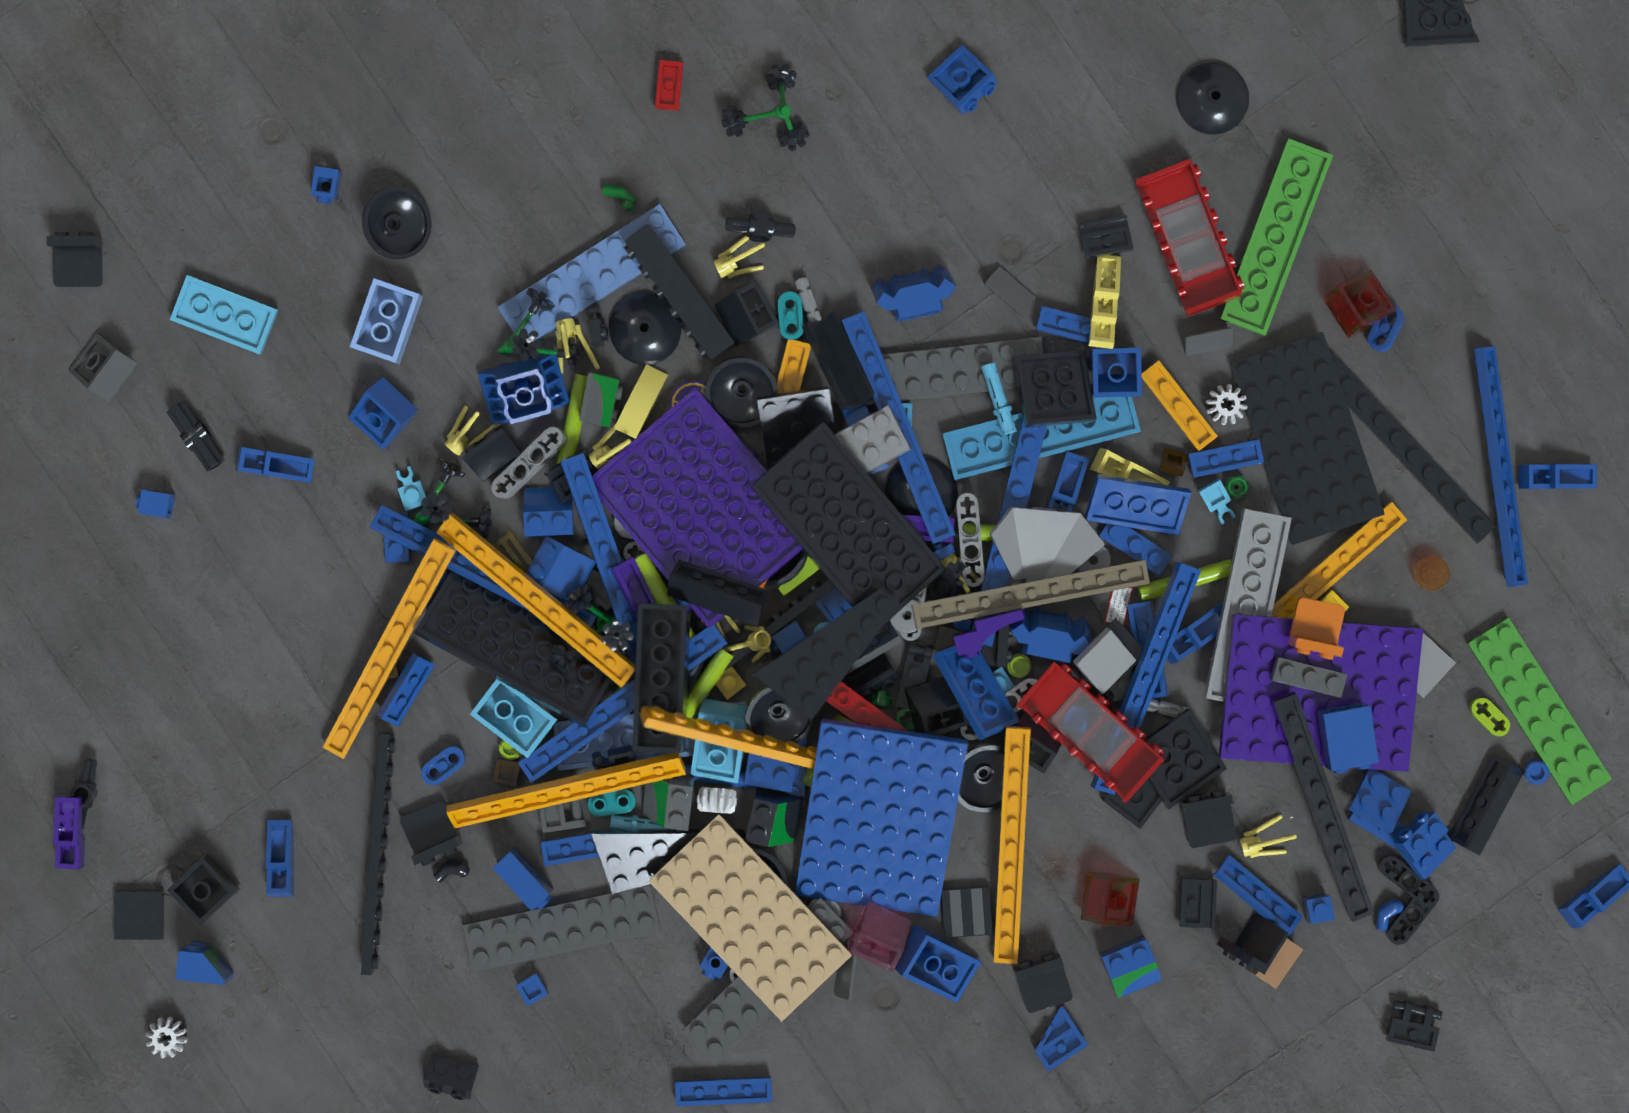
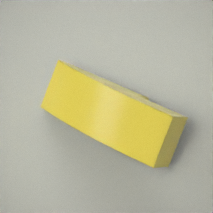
[614,365,668,439]
[1090,448,1170,485]

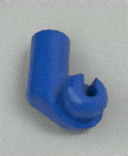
[1375,899,1404,931]

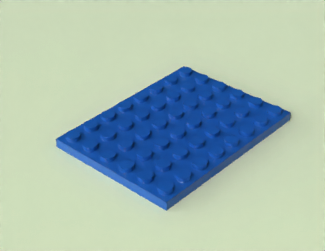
[795,719,968,917]

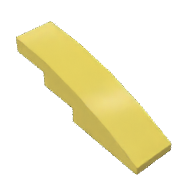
[1089,255,1121,349]

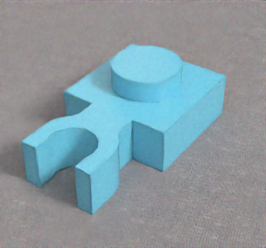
[395,466,427,511]
[1197,479,1236,524]

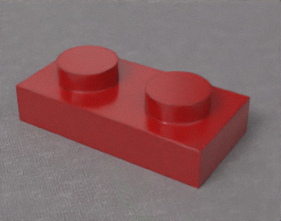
[655,60,684,112]

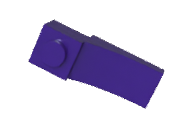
[954,608,1026,658]
[53,796,85,869]

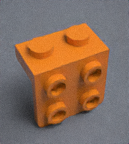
[1288,597,1345,660]

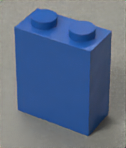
[1317,702,1379,774]
[493,847,554,911]

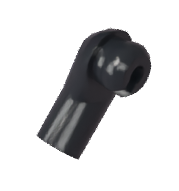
[433,860,470,883]

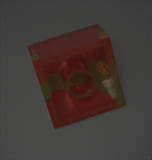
[1323,270,1396,338]
[1080,872,1140,926]

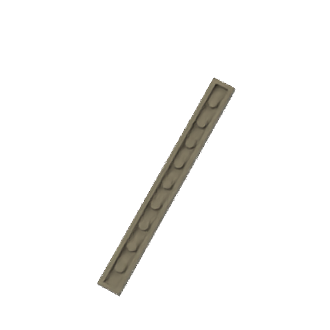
[911,560,1150,629]

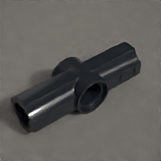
[166,401,225,472]

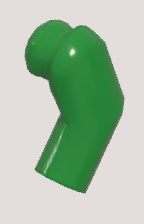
[602,184,636,211]

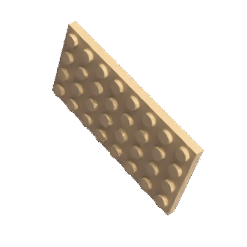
[649,814,852,1022]

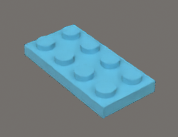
[170,275,279,355]

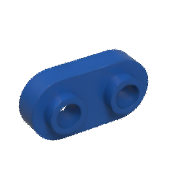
[1368,305,1404,352]
[421,746,466,785]

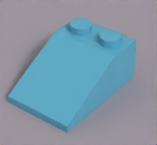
[470,679,557,758]
[690,699,747,783]

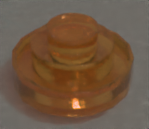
[1413,556,1450,591]

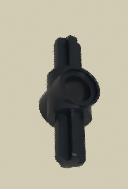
[725,212,796,242]
[70,758,98,829]

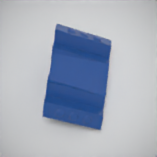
[871,264,956,322]
[478,354,569,424]
[1011,607,1091,663]

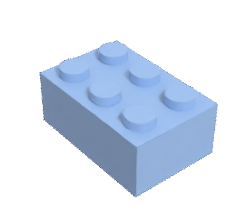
[350,278,423,365]

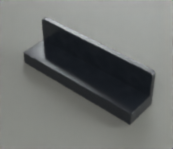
[802,311,875,411]
[667,559,770,626]
[1449,754,1524,855]

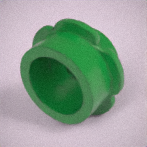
[1225,476,1249,499]
[871,691,893,707]

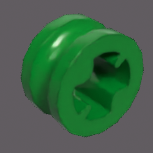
[896,708,914,730]

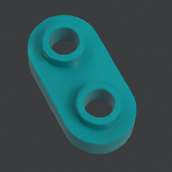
[778,292,803,340]
[588,789,636,817]

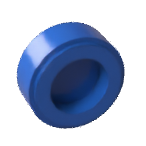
[1524,760,1549,785]

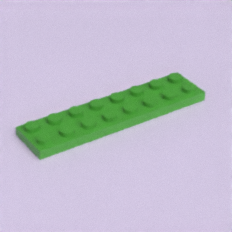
[1219,138,1333,336]
[1466,617,1612,805]

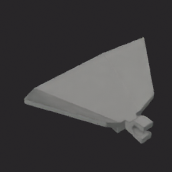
[990,507,1105,583]

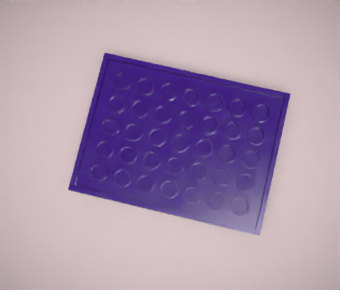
[592,388,802,628]
[1218,614,1423,772]

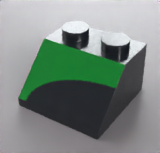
[745,787,804,847]

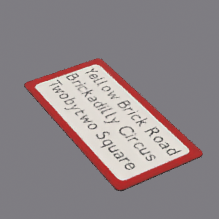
[1104,587,1134,626]

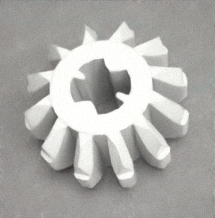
[1206,384,1247,425]
[697,787,737,813]
[146,1016,188,1058]

